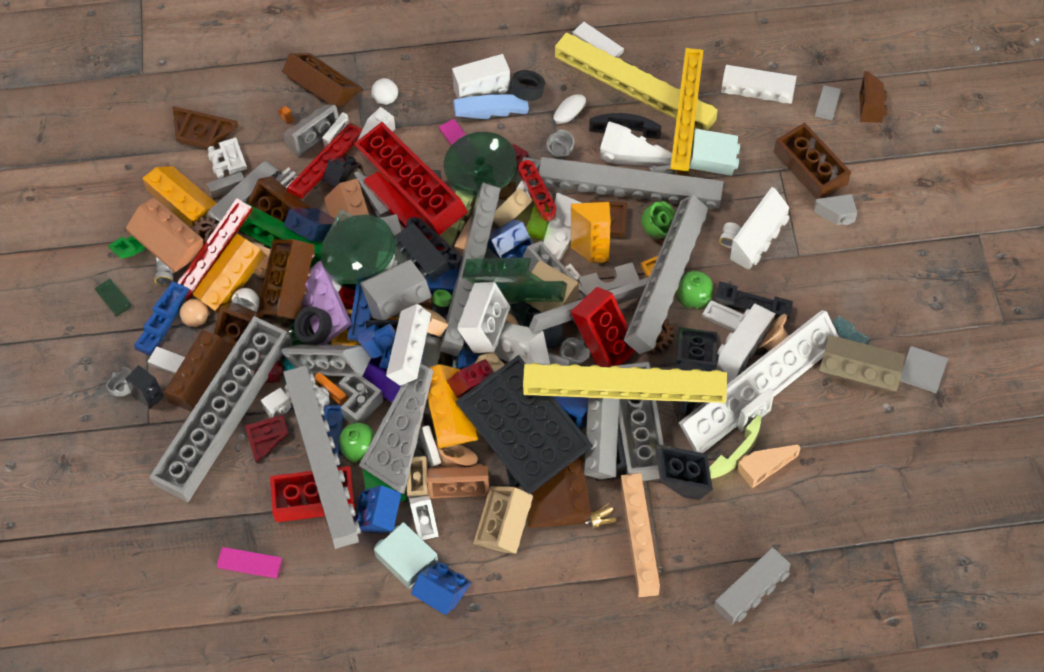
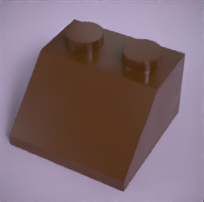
[859,71,887,123]
[214,302,264,347]

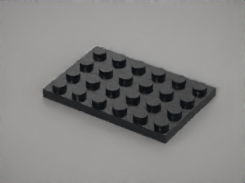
[455,355,593,495]

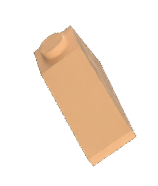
[737,445,800,488]

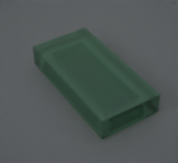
[95,279,132,317]

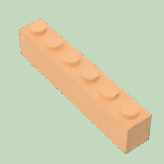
[621,473,660,598]

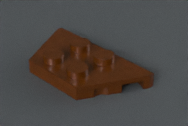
[172,106,238,149]

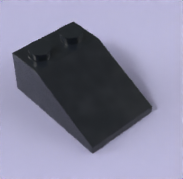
[510,301,563,348]
[675,327,717,372]
[655,444,713,500]

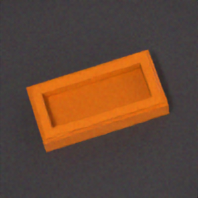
[314,372,348,406]

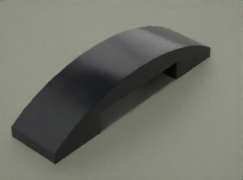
[589,113,662,139]
[715,281,793,319]

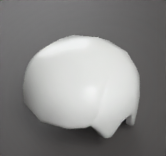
[371,78,398,105]
[231,288,260,312]

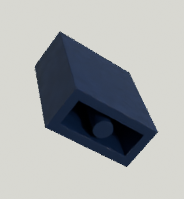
[284,208,344,242]

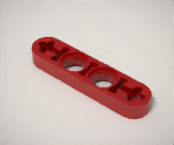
[518,160,557,221]

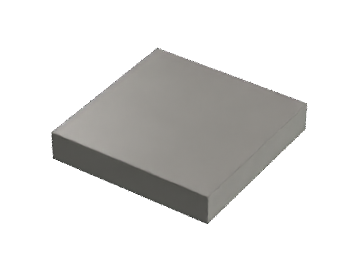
[900,346,948,393]

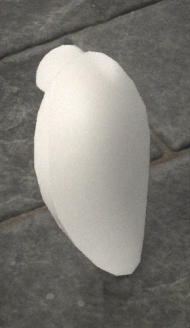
[553,94,586,124]

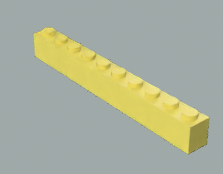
[555,32,718,131]
[523,363,727,403]

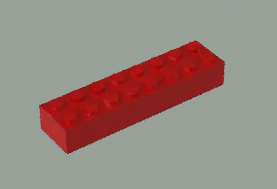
[354,122,468,235]

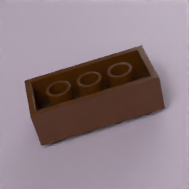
[774,122,851,199]

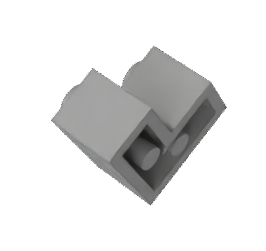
[339,376,383,424]

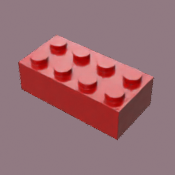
[570,287,635,368]
[270,466,356,522]

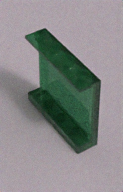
[462,258,567,302]

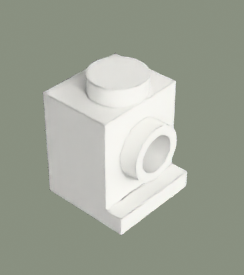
[261,388,292,418]

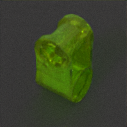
[526,205,549,240]

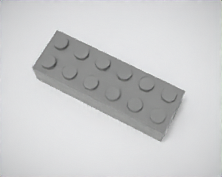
[611,362,664,481]

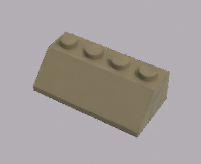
[819,335,906,392]

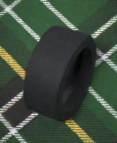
[510,70,545,101]
[294,306,332,345]

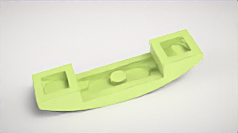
[709,414,761,479]

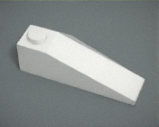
[600,122,672,167]

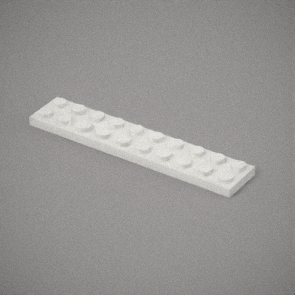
[679,310,839,453]

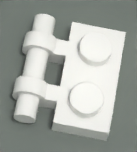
[208,138,247,179]

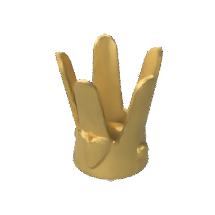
[585,503,617,528]

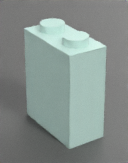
[689,129,740,176]
[374,522,438,589]

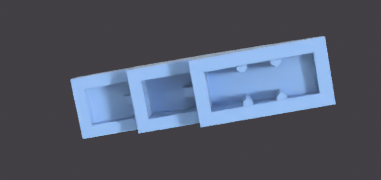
[453,95,529,119]

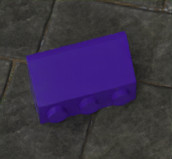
[362,356,402,403]

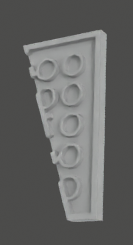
[359,362,434,494]

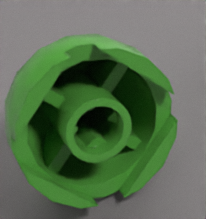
[641,201,676,239]
[676,271,714,309]
[338,423,376,463]

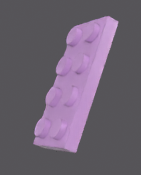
[302,261,352,345]

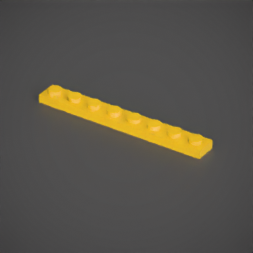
[670,48,703,171]

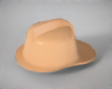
[758,314,788,351]
[434,439,478,468]

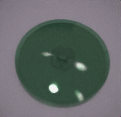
[444,132,517,196]
[321,214,396,284]

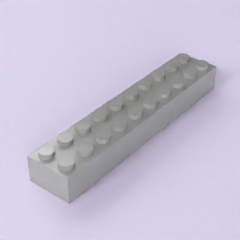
[149,316,291,503]

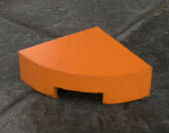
[278,106,293,124]

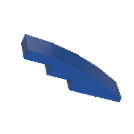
[134,281,189,356]

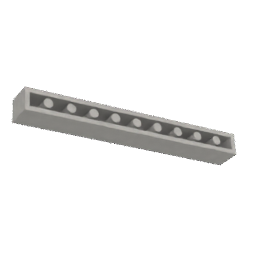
[538,157,723,210]
[439,183,501,356]
[623,195,708,354]
[283,366,361,549]

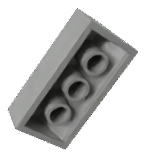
[281,344,371,377]

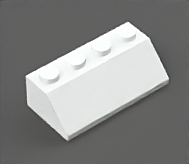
[730,187,790,270]

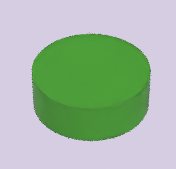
[432,290,452,307]

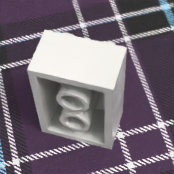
[452,54,511,99]
[457,282,510,353]

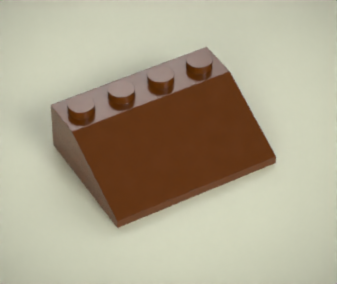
[257,239,315,320]
[523,456,591,528]

